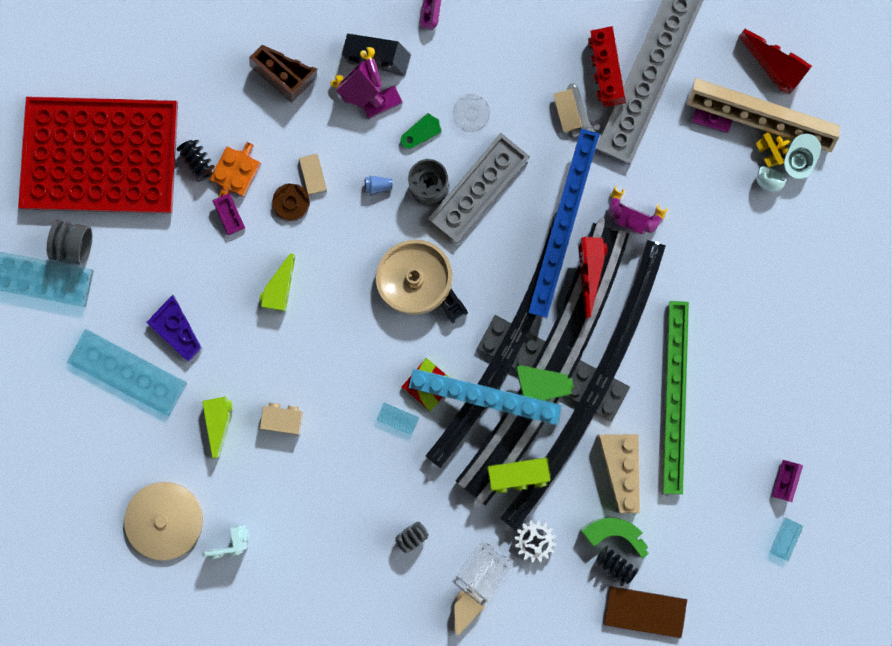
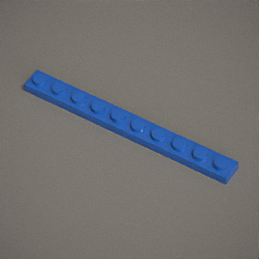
[528,128,600,319]

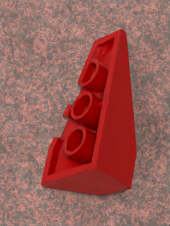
[739,28,812,94]
[578,237,607,319]

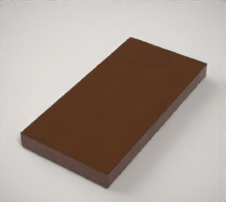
[604,586,688,638]

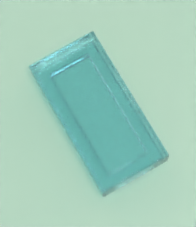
[377,403,419,435]
[769,517,804,561]

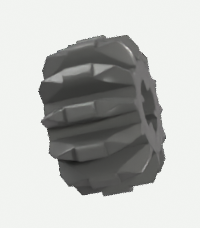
[395,522,429,553]

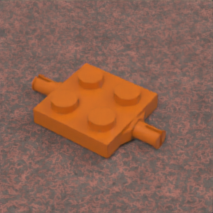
[209,142,261,198]

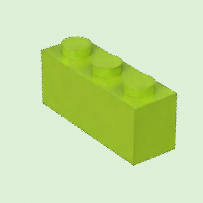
[487,458,550,493]

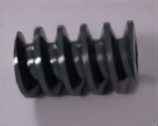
[176,139,215,182]
[595,545,639,587]

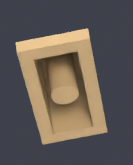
[454,589,485,635]

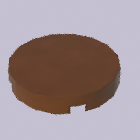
[272,183,310,221]

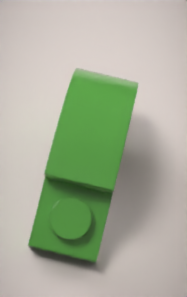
[580,517,649,558]

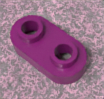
[420,0,441,31]

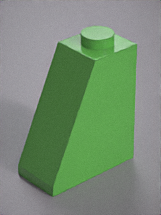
[516,365,574,401]

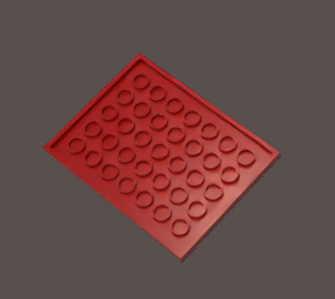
[18,97,178,214]

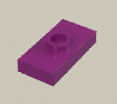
[363,85,403,119]
[692,108,732,133]
[212,193,245,235]

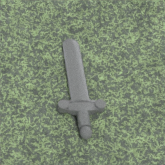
[567,83,600,138]

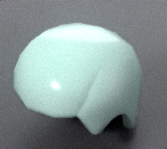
[757,166,787,192]

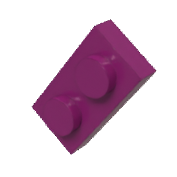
[772,460,803,502]

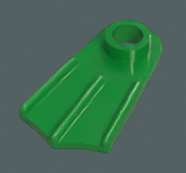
[401,113,442,149]

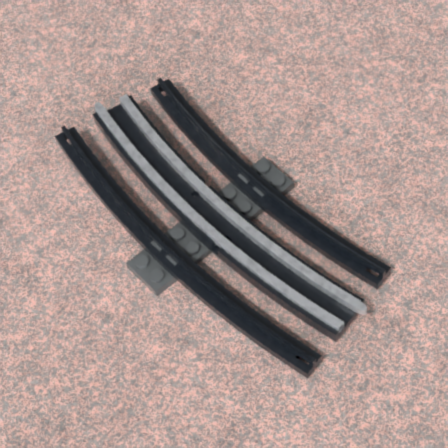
[425,212,666,531]

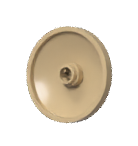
[376,240,453,315]
[124,482,203,560]

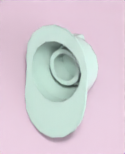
[784,134,821,179]

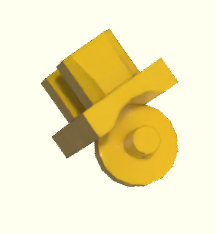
[756,132,791,168]

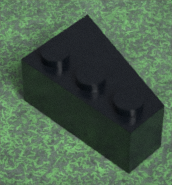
[341,33,411,76]

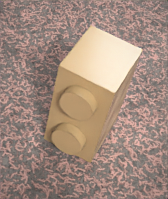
[260,403,304,435]

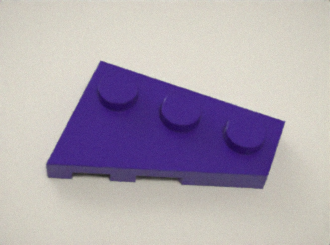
[146,295,202,362]

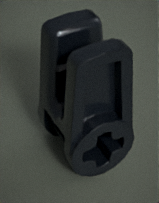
[441,288,469,324]

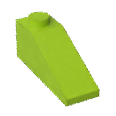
[259,253,296,312]
[202,396,233,458]

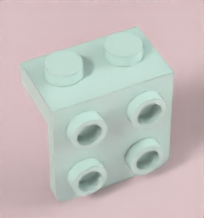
[203,525,250,559]

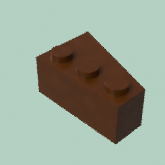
[249,45,317,103]

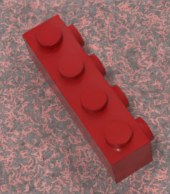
[588,26,626,107]

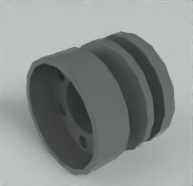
[408,159,450,206]
[46,220,93,266]

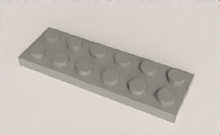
[428,133,530,243]

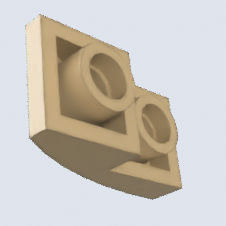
[554,88,582,132]

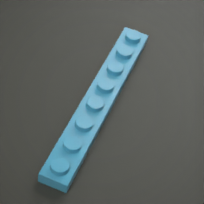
[409,369,562,425]

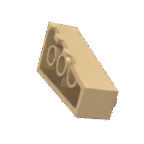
[597,434,640,513]

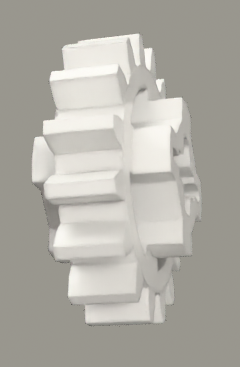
[514,520,557,562]

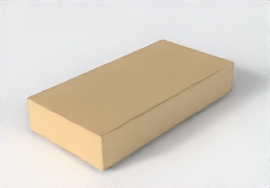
[299,154,327,195]

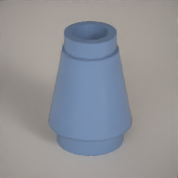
[365,175,393,194]

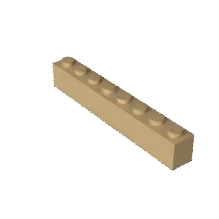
[687,78,840,153]

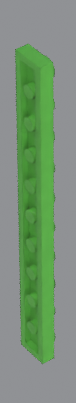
[662,301,689,494]

